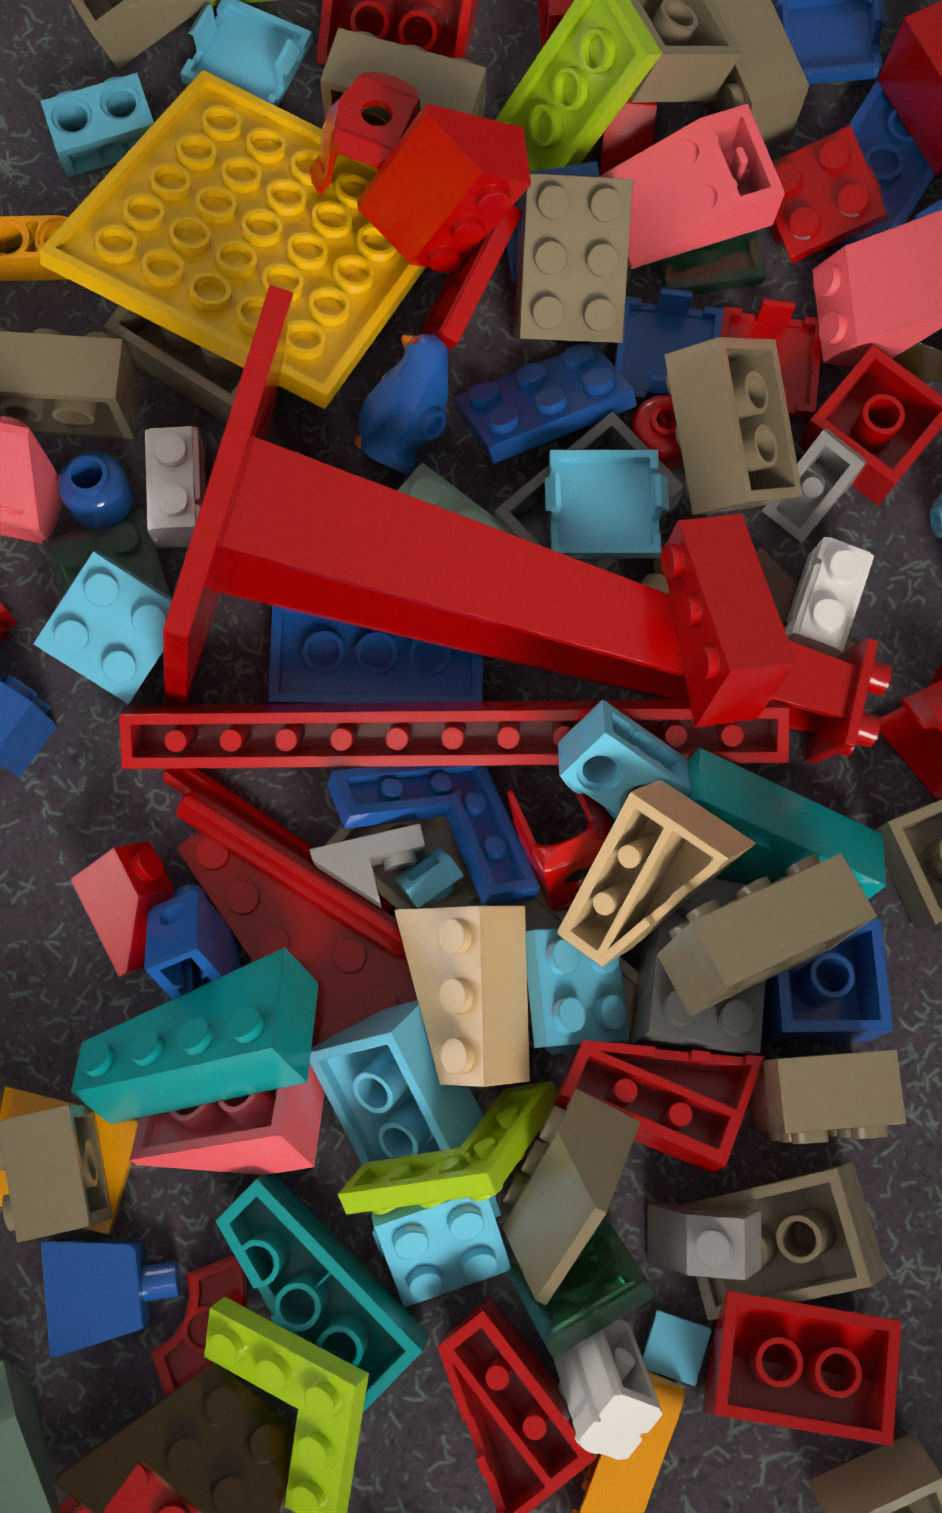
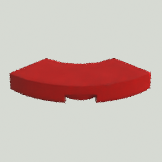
[151,1255,248,1395]

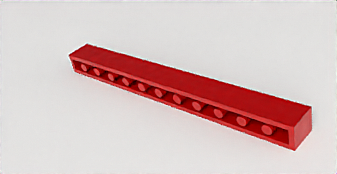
[119,699,789,769]

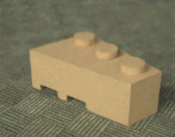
[556,779,756,967]
[394,906,530,1087]

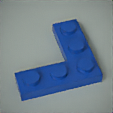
[327,766,540,906]

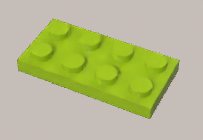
[495,0,663,172]

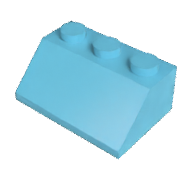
[310,1000,484,1164]

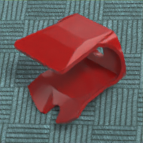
[310,72,420,195]
[880,664,942,800]
[507,790,614,911]

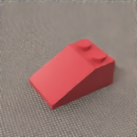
[812,210,942,369]
[130,1047,325,1175]

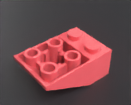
[599,104,785,269]
[0,416,63,546]

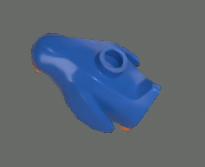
[355,334,449,476]

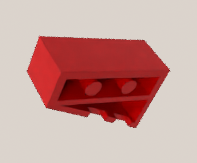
[437,1295,596,1513]

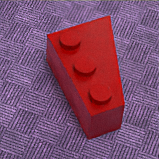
[660,514,796,728]
[553,1040,765,1174]

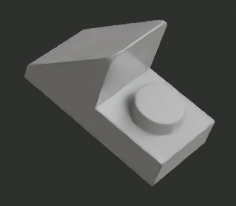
[762,428,867,543]
[310,824,426,908]

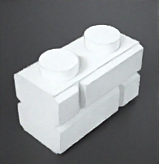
[145,426,207,548]
[784,537,874,658]
[552,1308,663,1460]

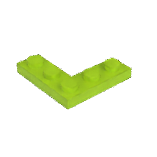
[338,1081,557,1215]
[204,1297,369,1513]

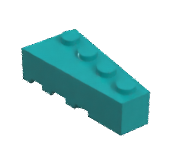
[687,748,886,900]
[71,947,319,1124]
[215,1173,429,1413]

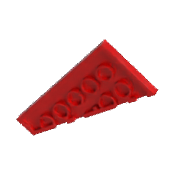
[176,831,418,1047]

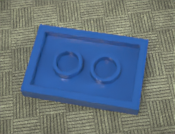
[454,342,637,464]

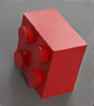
[797,345,942,506]

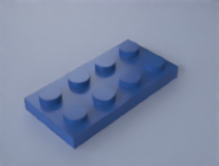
[830,79,935,251]
[268,606,483,704]

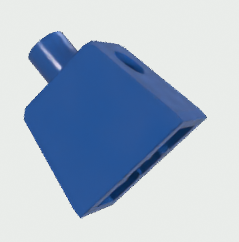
[145,885,241,1000]
[41,1237,182,1358]

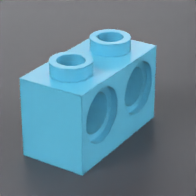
[40,73,154,178]
[558,700,692,819]

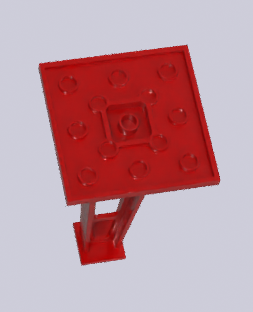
[163,285,892,764]

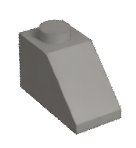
[647,1203,762,1280]

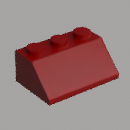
[316,0,479,65]
[357,103,531,273]
[702,1291,902,1446]

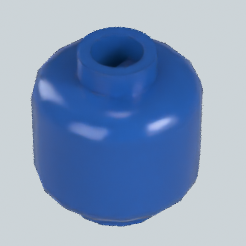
[58,451,134,530]

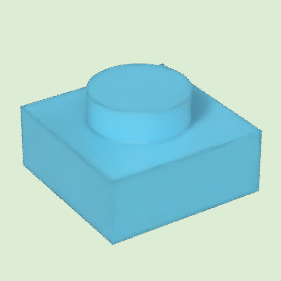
[394,847,464,908]

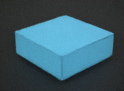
[641,1308,712,1386]

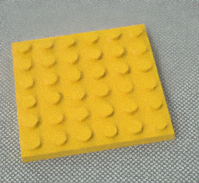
[40,70,426,409]

